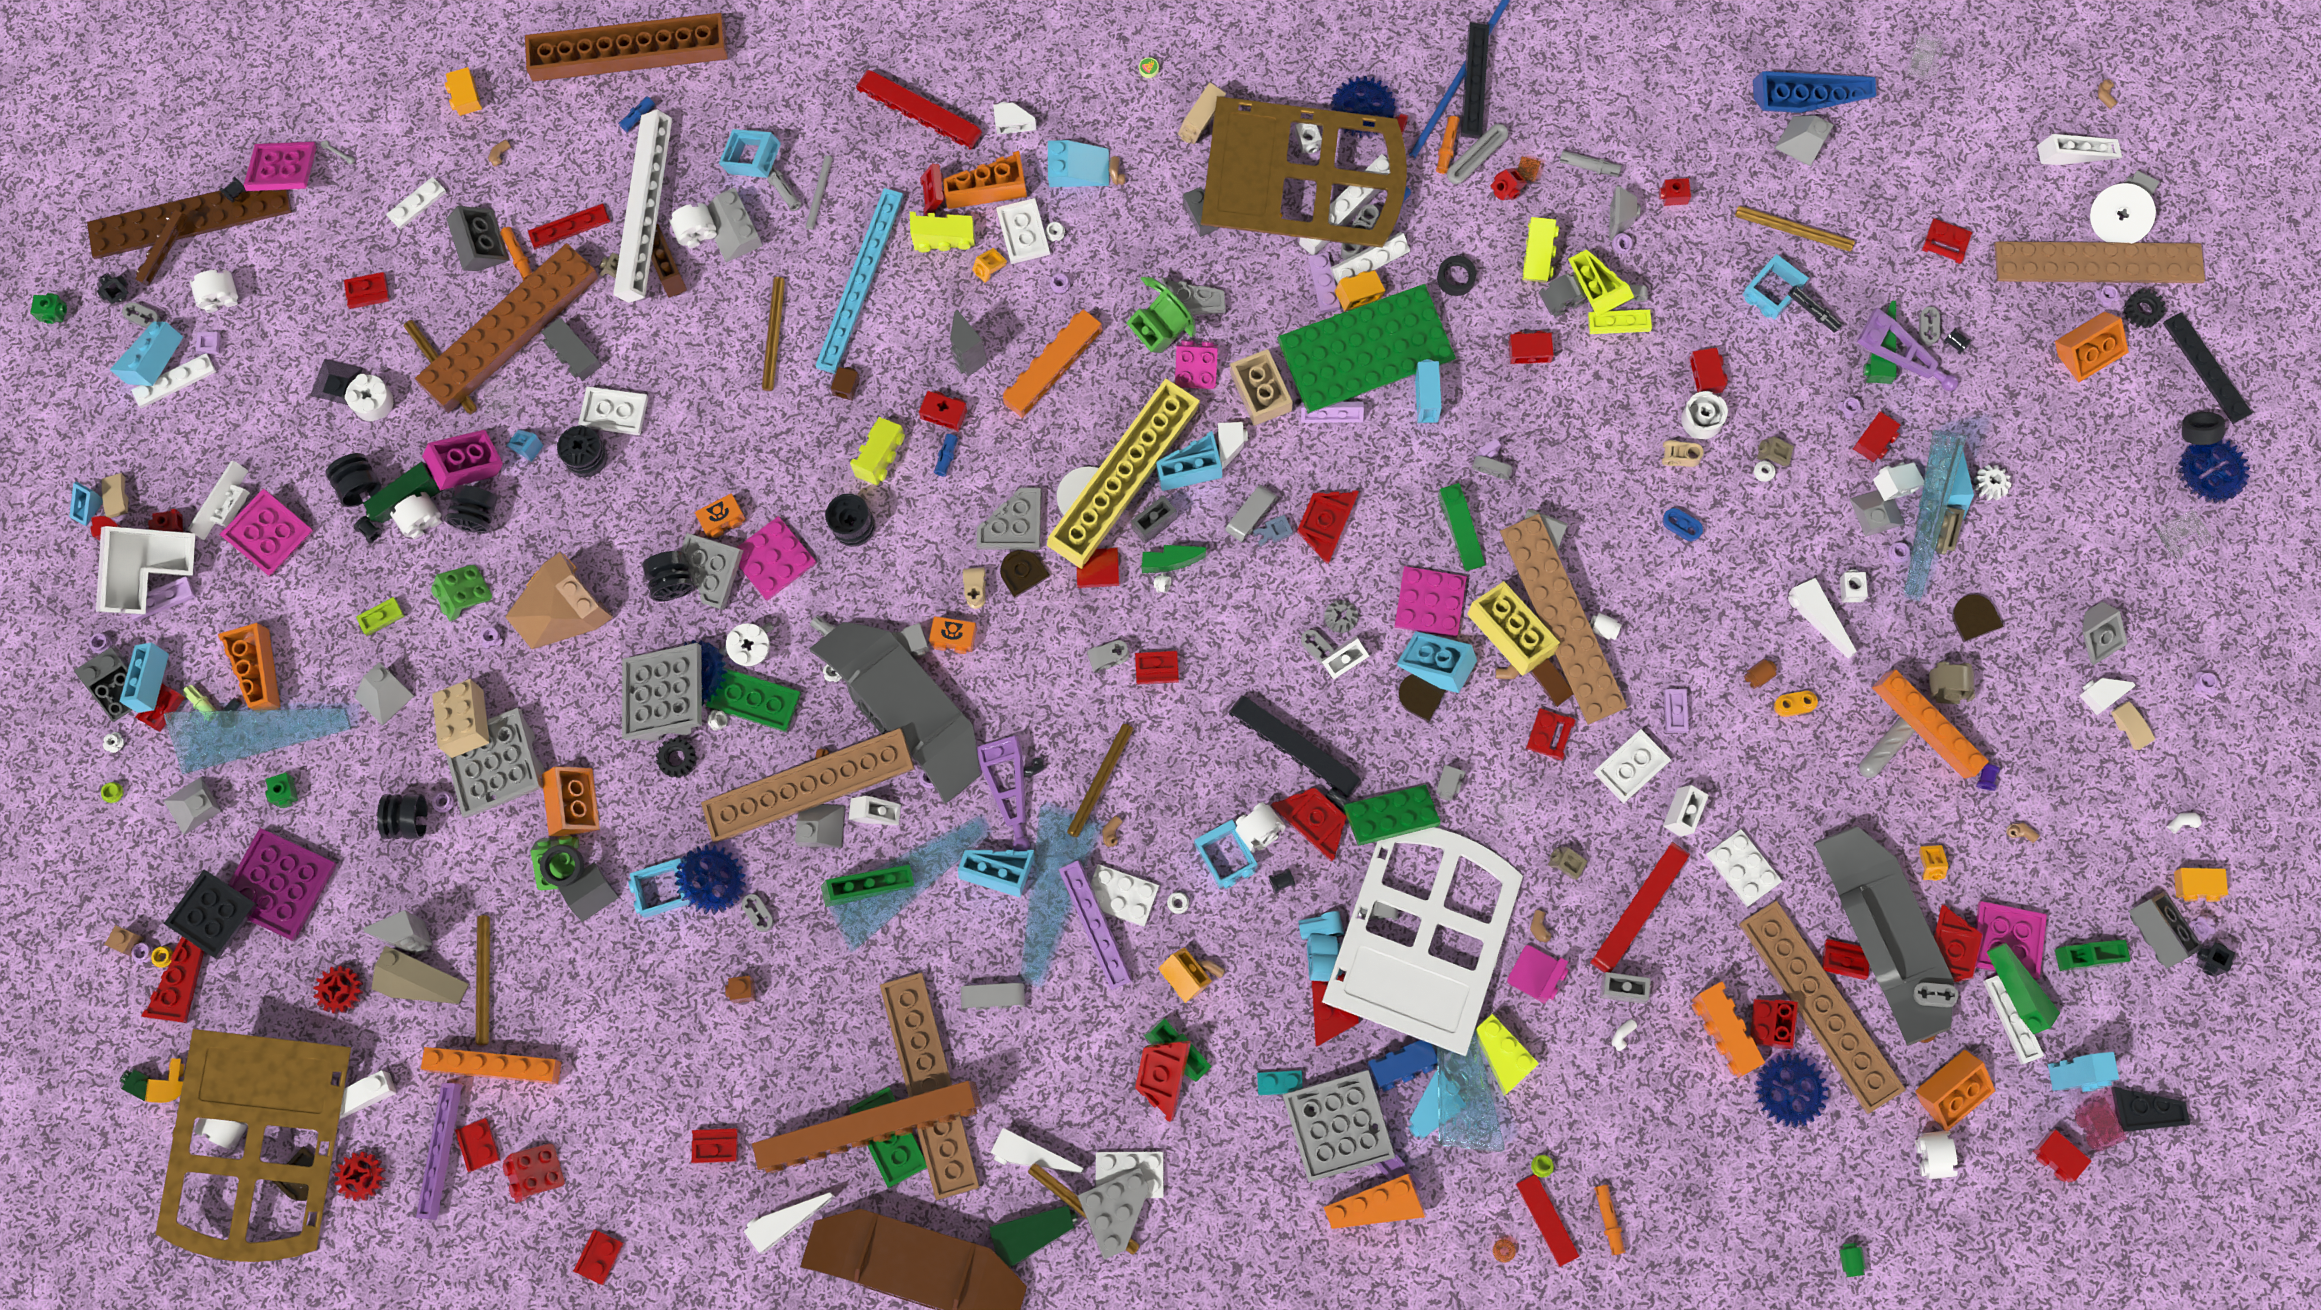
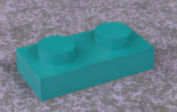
[1257,1070,1303,1096]

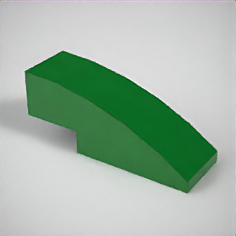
[1141,545,1206,573]
[2055,940,2131,971]
[1143,1018,1212,1082]

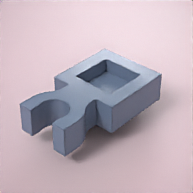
[1253,515,1293,547]

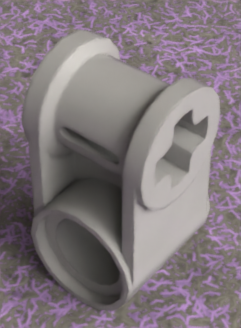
[1087,640,1129,673]
[1358,901,1398,921]

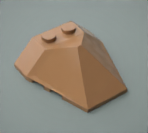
[505,551,613,650]

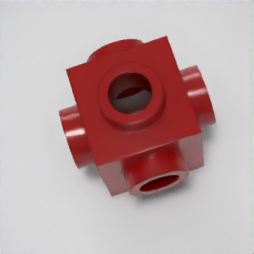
[1490,168,1527,201]

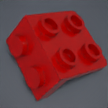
[503,1143,565,1203]

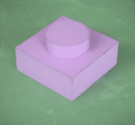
[196,332,221,354]
[1477,439,1501,459]

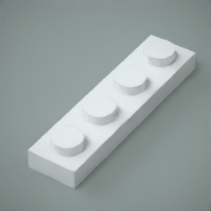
[1330,232,1410,285]
[131,353,216,409]
[1983,975,2044,1065]

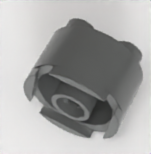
[1539,273,1586,318]

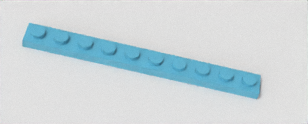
[815,188,904,374]

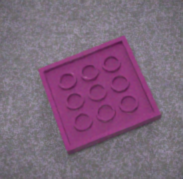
[228,828,337,942]

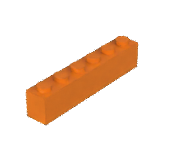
[1003,309,1102,419]
[1872,669,1989,779]
[421,1047,562,1084]

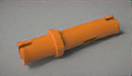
[1436,115,1460,174]
[500,227,533,281]
[1594,1185,1626,1256]

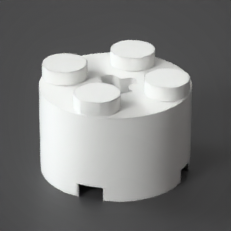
[669,203,717,249]
[190,270,238,313]
[345,374,394,421]
[1681,391,1728,439]
[390,492,442,540]
[726,623,770,667]
[1235,802,1286,853]
[193,1118,248,1150]
[1915,1131,1958,1179]

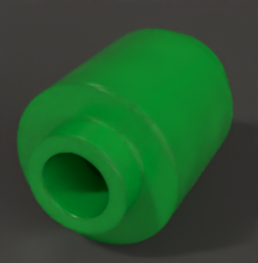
[1839,1243,1866,1277]

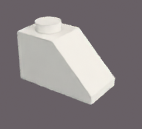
[993,102,1037,135]
[1218,422,1248,469]
[1322,635,1369,680]
[2079,678,2136,715]
[849,796,901,826]

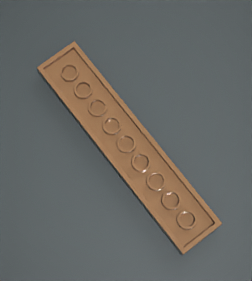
[1994,242,2205,283]
[1499,514,1628,725]
[701,728,915,844]
[1739,901,1906,1114]
[880,972,980,1201]

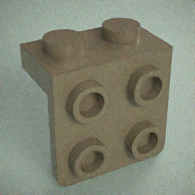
[1927,505,1965,555]

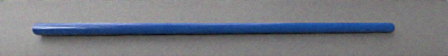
[1409,0,1510,158]

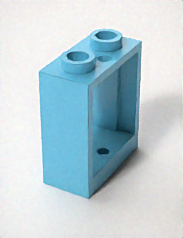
[719,129,781,178]
[1742,254,1809,320]
[1415,359,1442,423]
[1194,820,1258,889]
[628,858,695,918]

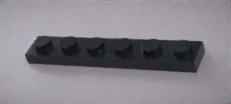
[1460,22,1489,139]
[2163,312,2253,424]

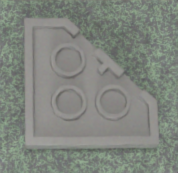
[976,488,1041,550]
[681,533,744,610]
[1077,1168,1149,1260]

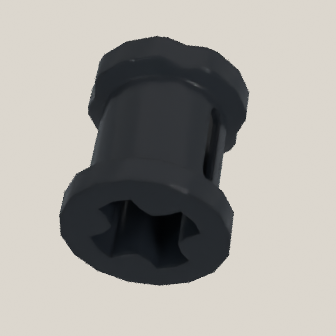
[219,176,246,203]
[1944,328,1972,355]
[354,516,382,544]
[1268,868,1296,894]

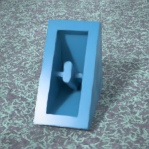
[506,429,544,462]
[69,481,103,526]

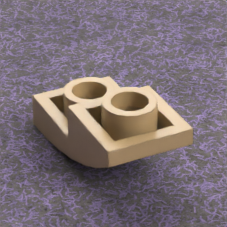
[101,473,129,518]
[2111,702,2155,750]

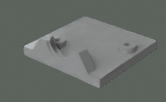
[622,643,702,741]
[445,708,544,818]
[1283,1069,1396,1182]

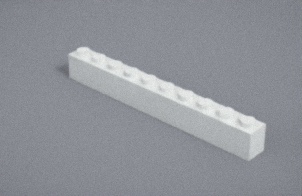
[613,109,672,303]

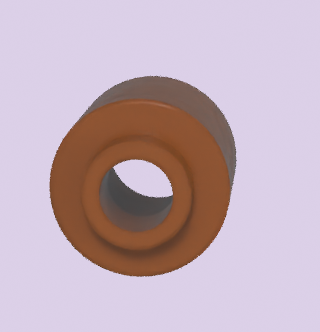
[1744,659,1777,689]

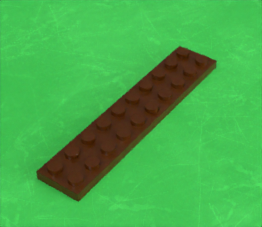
[87,189,292,259]

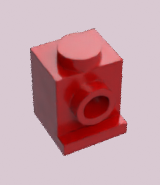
[148,509,183,533]

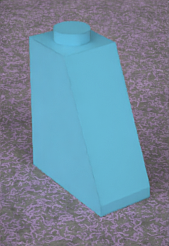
[1408,1070,1466,1140]

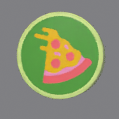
[1139,58,1159,78]

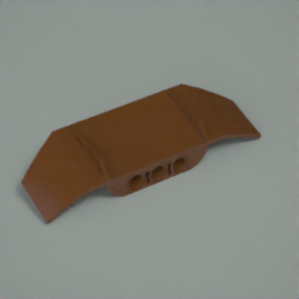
[800,1209,1027,1310]

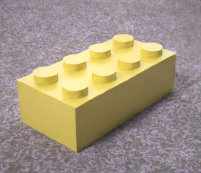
[1467,581,1560,676]

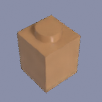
[104,925,144,957]

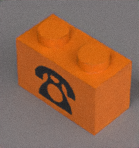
[694,493,746,539]
[929,616,977,654]

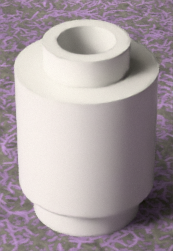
[1589,613,1622,640]

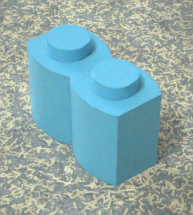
[1307,934,1342,981]

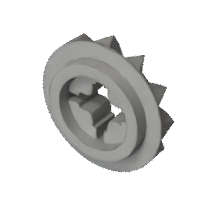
[1324,600,1358,633]

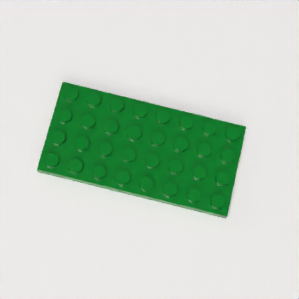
[1277,284,1456,414]

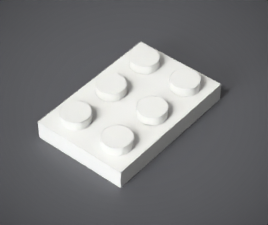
[996,198,1050,264]
[578,387,648,435]
[1593,729,1671,804]
[1706,829,1782,907]
[1091,864,1159,927]
[1096,1152,1163,1198]

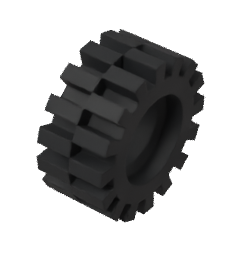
[2124,289,2166,328]
[656,738,697,778]

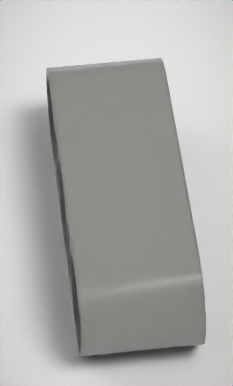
[1341,204,1379,260]
[1225,484,1278,543]
[961,983,1025,1010]

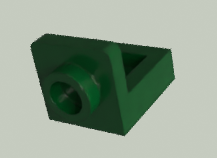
[119,1066,155,1101]

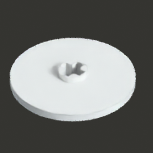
[2090,183,2156,244]
[1057,466,1099,516]

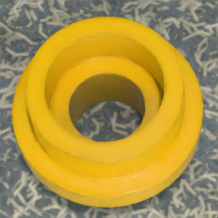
[151,946,173,968]

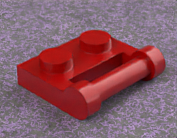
[920,163,945,216]
[1921,218,1972,264]
[1526,708,1576,761]

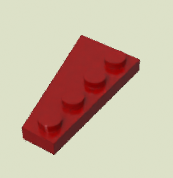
[141,937,204,1024]

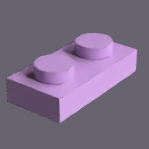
[1664,689,1689,733]

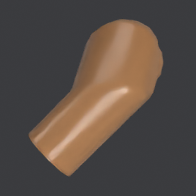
[2098,79,2118,110]
[488,139,511,167]
[1495,664,1520,679]
[1530,910,1551,943]

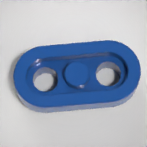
[1662,508,1703,542]

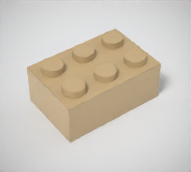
[1230,349,1293,426]
[432,679,490,758]

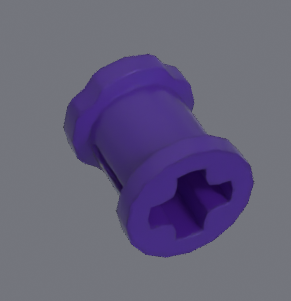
[1976,764,2000,791]

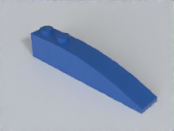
[1753,71,1876,113]

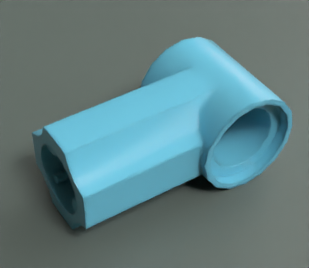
[1298,911,1344,940]

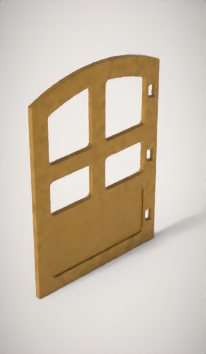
[1201,96,1407,248]
[155,1029,351,1262]

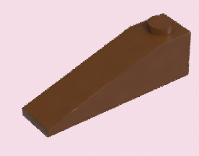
[651,224,687,298]

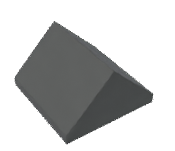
[557,862,619,922]

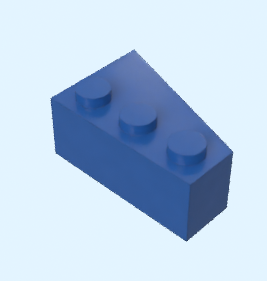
[1366,1040,1439,1092]

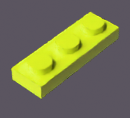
[1587,309,1652,334]

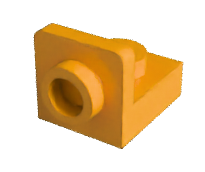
[972,248,1007,283]
[1919,845,1949,881]

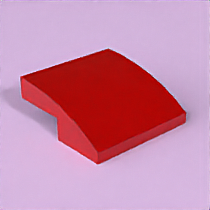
[1076,548,1119,588]

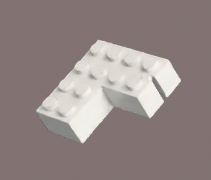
[96,526,195,615]

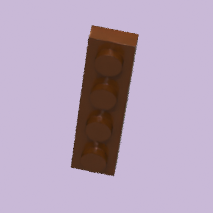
[135,209,189,286]

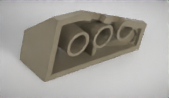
[371,945,469,1004]

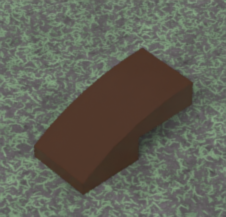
[1530,658,1573,707]

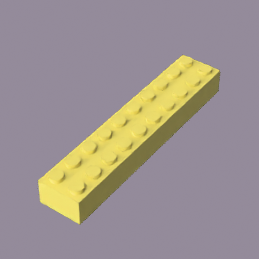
[1047,378,1200,569]

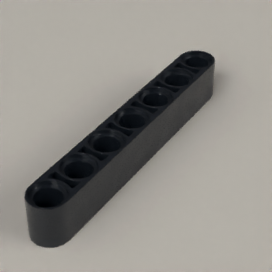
[1228,695,1361,798]

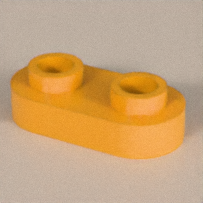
[1774,691,1818,717]

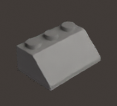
[707,187,762,263]
[363,910,433,955]

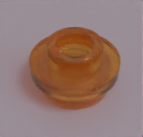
[1492,1239,1516,1263]

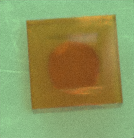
[1517,156,1541,182]

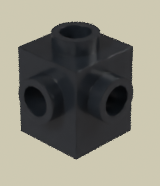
[97,272,129,305]
[2196,942,2235,976]

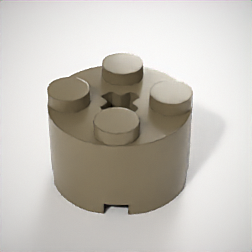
[1929,662,1975,704]

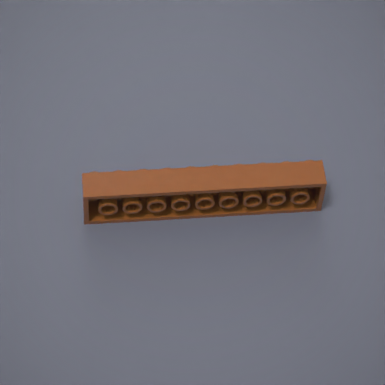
[525,13,728,82]
[415,243,598,414]
[752,1080,982,1173]

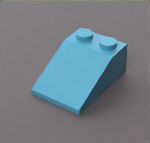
[1048,140,1109,187]
[1397,631,1477,693]

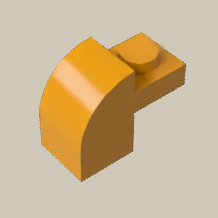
[145,1058,184,1103]

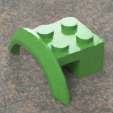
[1126,277,1196,353]

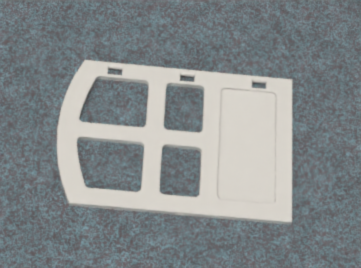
[1322,827,1523,1056]

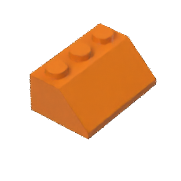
[2055,311,2129,382]
[542,766,600,836]
[1915,1049,1995,1131]

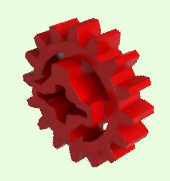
[313,966,363,1014]
[334,1152,386,1202]

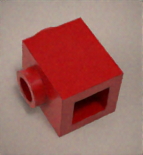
[1659,178,1691,206]

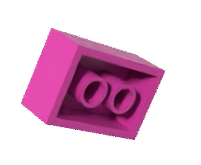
[422,429,503,491]

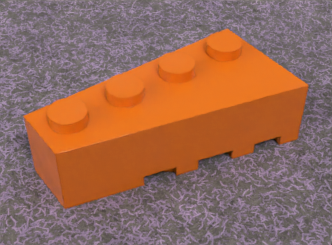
[942,150,1027,209]
[218,623,281,713]
[1691,981,1765,1078]
[1323,1173,1427,1229]

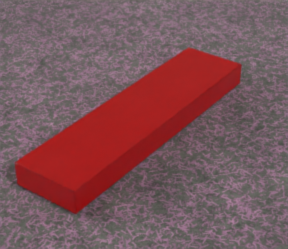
[528,203,610,250]
[1515,1174,1580,1267]

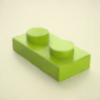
[356,597,405,636]

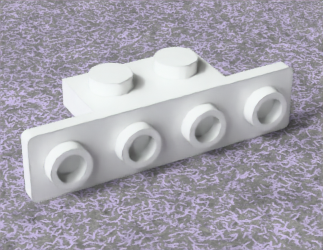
[188,461,250,540]

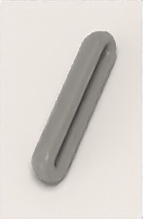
[1447,124,1508,184]
[1859,716,1916,778]

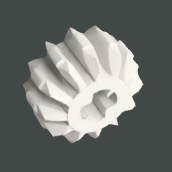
[1974,465,2011,501]

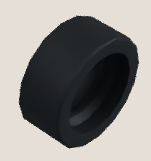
[1437,255,1477,296]
[2182,412,2225,445]
[540,845,584,886]

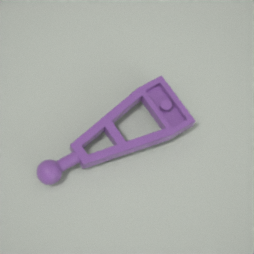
[1857,308,1958,391]
[976,736,1030,851]

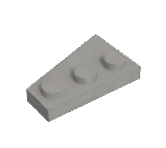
[1161,277,1226,315]

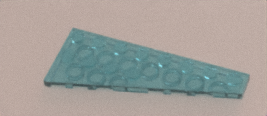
[1904,430,1967,601]
[164,708,352,774]
[1020,804,1101,988]
[829,816,988,953]
[1437,1029,1505,1152]

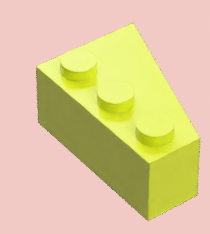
[909,211,975,253]
[1522,217,1559,283]
[1568,249,1634,316]
[850,417,905,486]
[1474,1014,1539,1096]

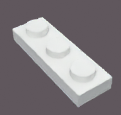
[386,177,446,230]

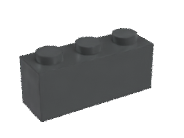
[541,317,602,382]

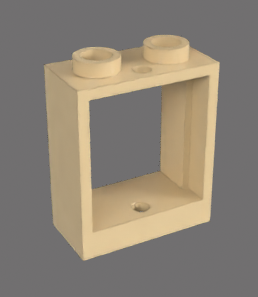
[1178,82,1226,144]

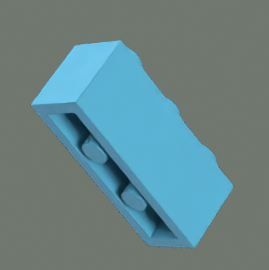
[120,642,169,713]

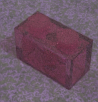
[2074,1097,2127,1152]

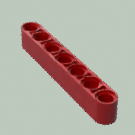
[856,70,982,150]
[1590,842,1690,973]

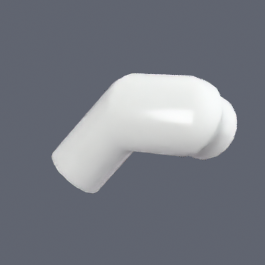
[2167,812,2202,834]
[1611,1019,1637,1051]

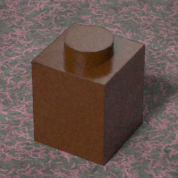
[831,367,860,401]

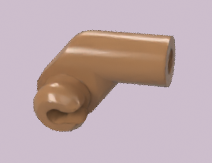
[1109,156,1125,186]
[1102,815,1123,847]
[2006,823,2040,843]
[1196,960,1225,978]

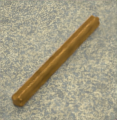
[1735,206,1855,251]
[762,277,785,391]
[403,320,477,415]
[1067,724,1133,838]
[475,915,490,1046]
[1028,1163,1139,1255]

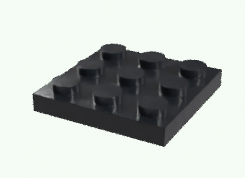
[164,869,258,960]

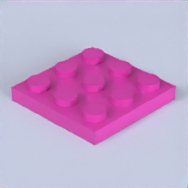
[244,142,316,191]
[219,488,313,577]
[737,516,817,601]
[1394,566,1467,638]
[1975,901,2047,980]

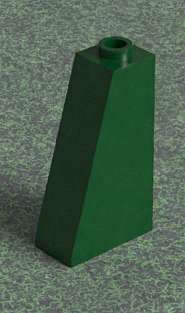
[363,462,446,523]
[989,1206,1078,1269]

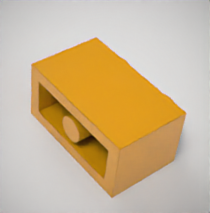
[444,67,482,116]
[1334,270,1386,312]
[2174,868,2228,902]
[1158,947,1212,1003]

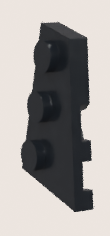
[2111,1087,2190,1133]

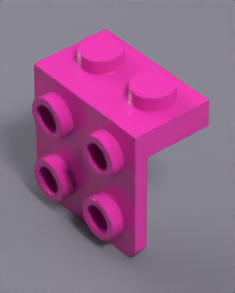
[1175,340,1218,389]
[1507,945,1569,1004]

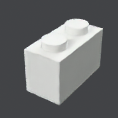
[1873,462,1926,501]
[1663,785,1709,837]

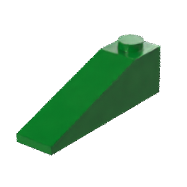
[1863,301,1896,384]
[1437,483,1485,572]
[821,865,915,907]
[1987,943,2060,1035]

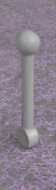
[321,140,355,165]

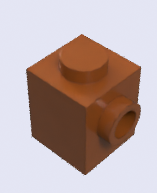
[725,976,756,1003]

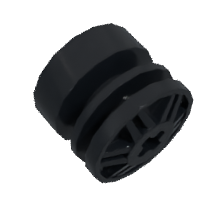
[557,425,608,478]
[325,453,382,507]
[445,485,498,534]
[825,493,876,547]
[642,551,694,602]
[377,794,428,839]

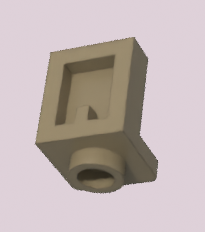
[599,252,619,279]
[1757,436,1794,466]
[1548,847,1587,880]

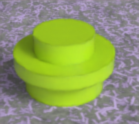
[101,782,124,803]
[1531,1155,1554,1178]

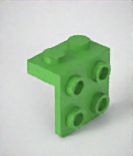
[431,565,492,622]
[530,835,579,891]

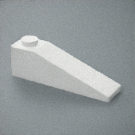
[2037,134,2122,165]
[1788,578,1857,659]
[313,1070,397,1131]
[991,1128,1084,1174]
[744,1193,835,1254]

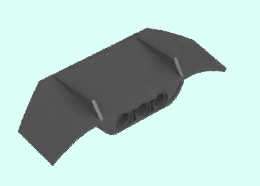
[809,622,980,804]
[1814,826,1954,1046]

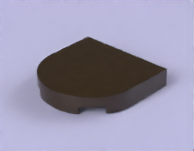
[1000,550,1050,599]
[1952,594,2004,643]
[1398,674,1446,722]
[272,1146,315,1201]

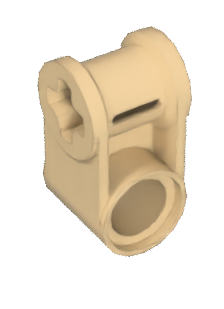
[1662,440,1704,467]
[963,567,986,609]

